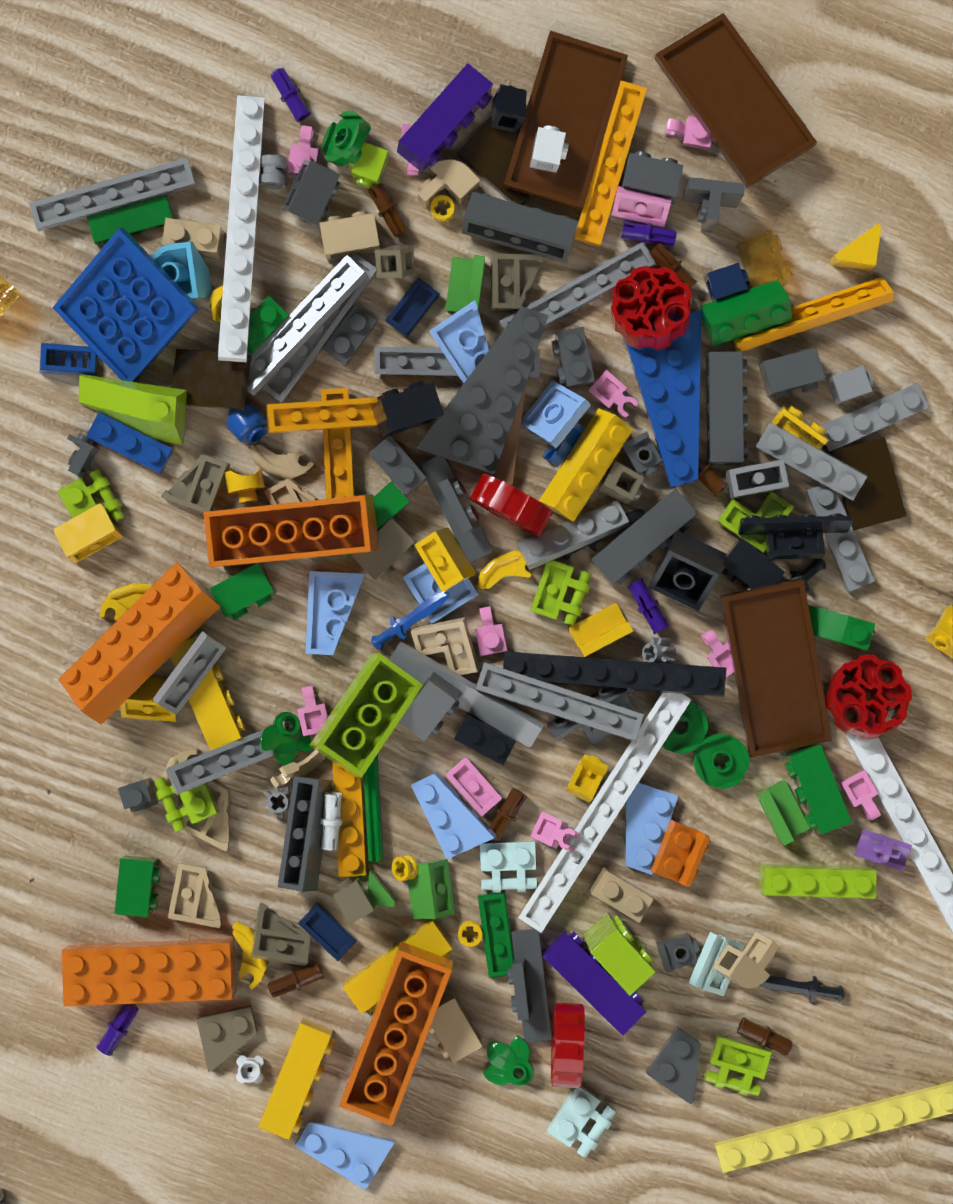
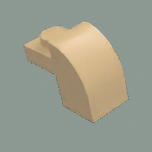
[418,159,480,208]
[713,932,779,989]

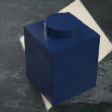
[704,263,749,301]

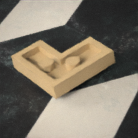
[411,617,479,675]

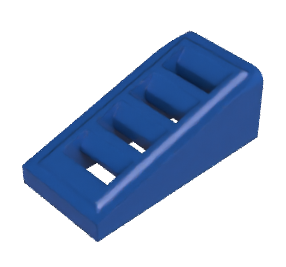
[39,343,97,375]

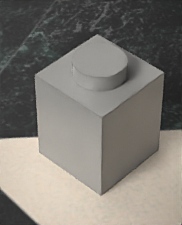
[827,365,874,405]

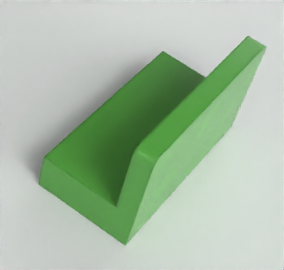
[446,255,485,313]
[755,780,809,846]
[408,859,455,919]

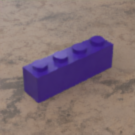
[397,63,493,172]
[542,929,646,1036]

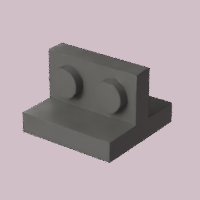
[682,177,745,232]

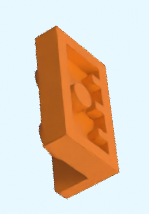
[650,820,710,887]

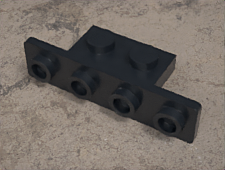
[738,513,853,560]

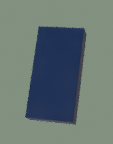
[385,277,440,338]
[298,902,357,961]

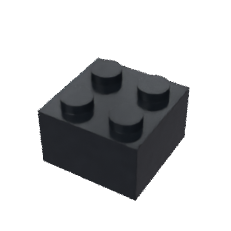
[371,380,444,438]
[648,530,727,611]

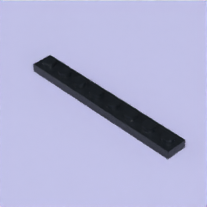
[503,651,727,697]

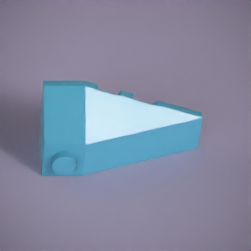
[150,241,212,300]

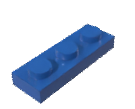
[86,412,173,474]

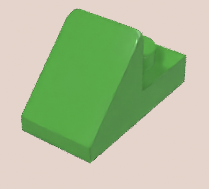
[366,869,396,907]

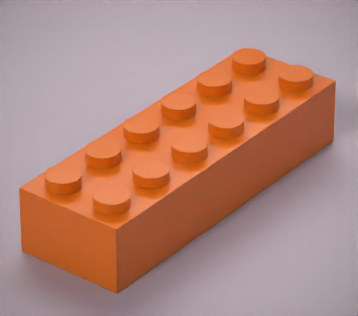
[203,494,379,567]
[58,562,220,725]
[62,938,236,1007]
[339,941,453,1126]

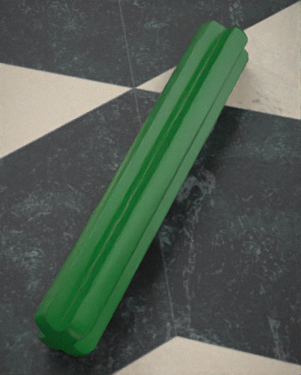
[364,755,384,862]

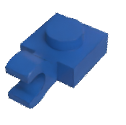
[543,422,585,467]

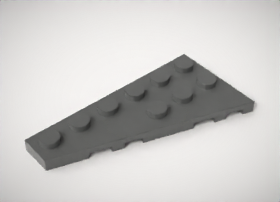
[416,306,549,474]

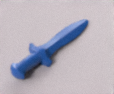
[371,592,449,650]

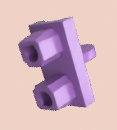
[854,829,912,872]

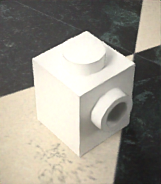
[530,126,569,173]

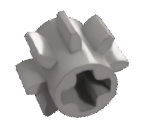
[642,637,677,664]
[261,786,291,819]

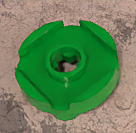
[322,110,371,166]
[662,701,708,754]
[693,733,750,789]

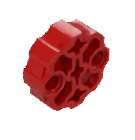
[611,266,692,350]
[469,474,554,537]
[825,655,912,740]
[551,1002,585,1088]

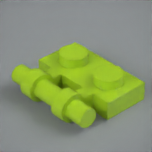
[58,469,125,522]
[530,560,592,626]
[154,777,220,832]
[704,1035,772,1096]

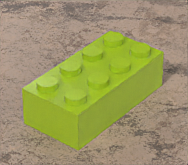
[309,653,423,778]
[584,913,655,996]

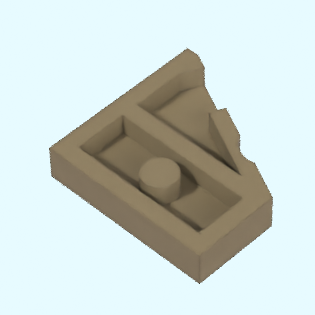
[491,253,544,311]
[161,454,231,513]
[251,903,311,966]
[196,1005,258,1072]

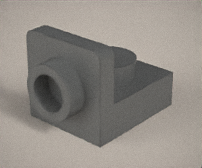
[67,433,99,478]

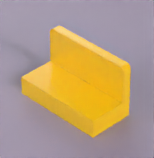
[54,503,123,564]
[414,527,476,592]
[568,603,633,657]
[120,677,178,722]

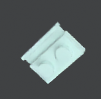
[688,932,745,996]

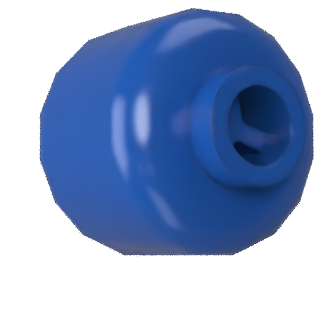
[226,403,268,444]

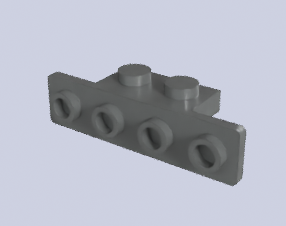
[420,455,493,562]
[547,688,637,745]
[508,929,552,1042]

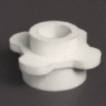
[236,1055,264,1084]

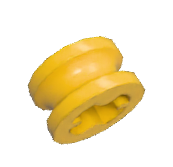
[430,195,455,223]
[392,855,419,881]
[458,920,483,947]

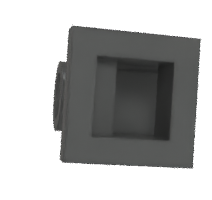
[621,431,663,477]
[118,778,158,812]
[656,932,701,973]

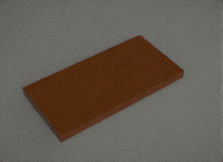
[655,13,817,188]
[503,30,628,211]
[720,579,832,757]

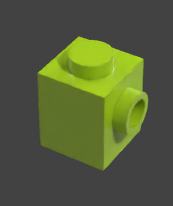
[349,142,389,189]

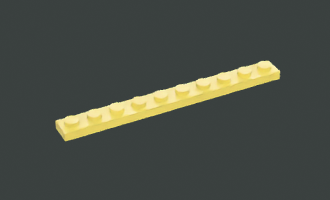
[714,1081,953,1173]

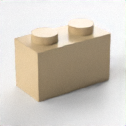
[319,211,380,261]
[162,218,225,260]
[589,866,654,923]
[429,993,482,1063]

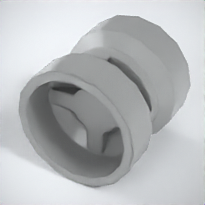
[259,155,288,189]

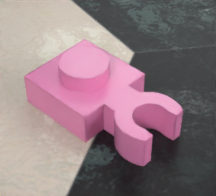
[588,370,638,419]
[530,812,581,852]

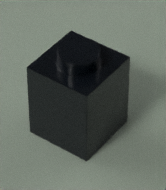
[490,84,527,133]

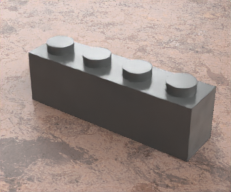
[461,191,578,263]
[706,352,748,465]
[590,488,697,586]
[278,776,333,892]

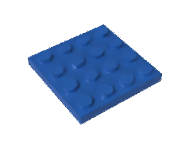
[53,228,200,382]

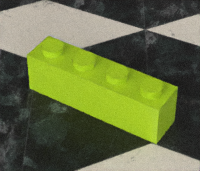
[759,864,877,899]

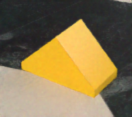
[829,223,882,271]

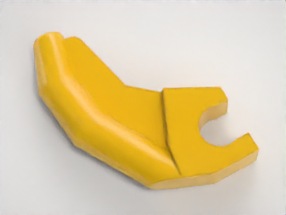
[476,550,532,590]
[99,583,152,620]
[232,921,268,989]

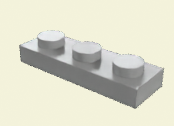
[153,631,226,715]

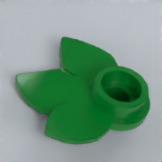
[260,712,311,766]
[483,1035,534,1086]

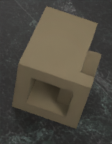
[375,245,415,278]
[597,461,644,505]

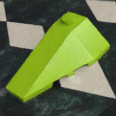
[78,374,187,445]

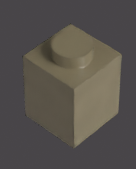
[332,878,375,925]

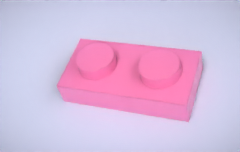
[611,186,672,227]
[445,756,502,817]

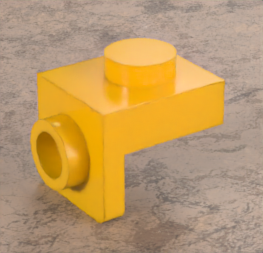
[565,754,609,803]

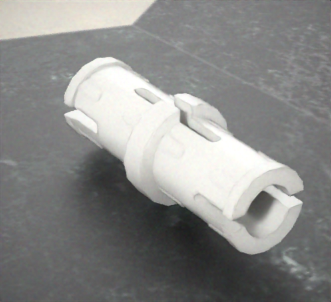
[320,792,343,850]

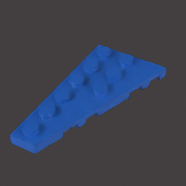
[623,309,702,489]

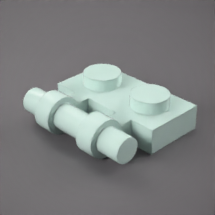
[480,841,537,893]
[546,1086,617,1158]

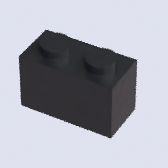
[721,538,785,591]
[454,713,516,765]

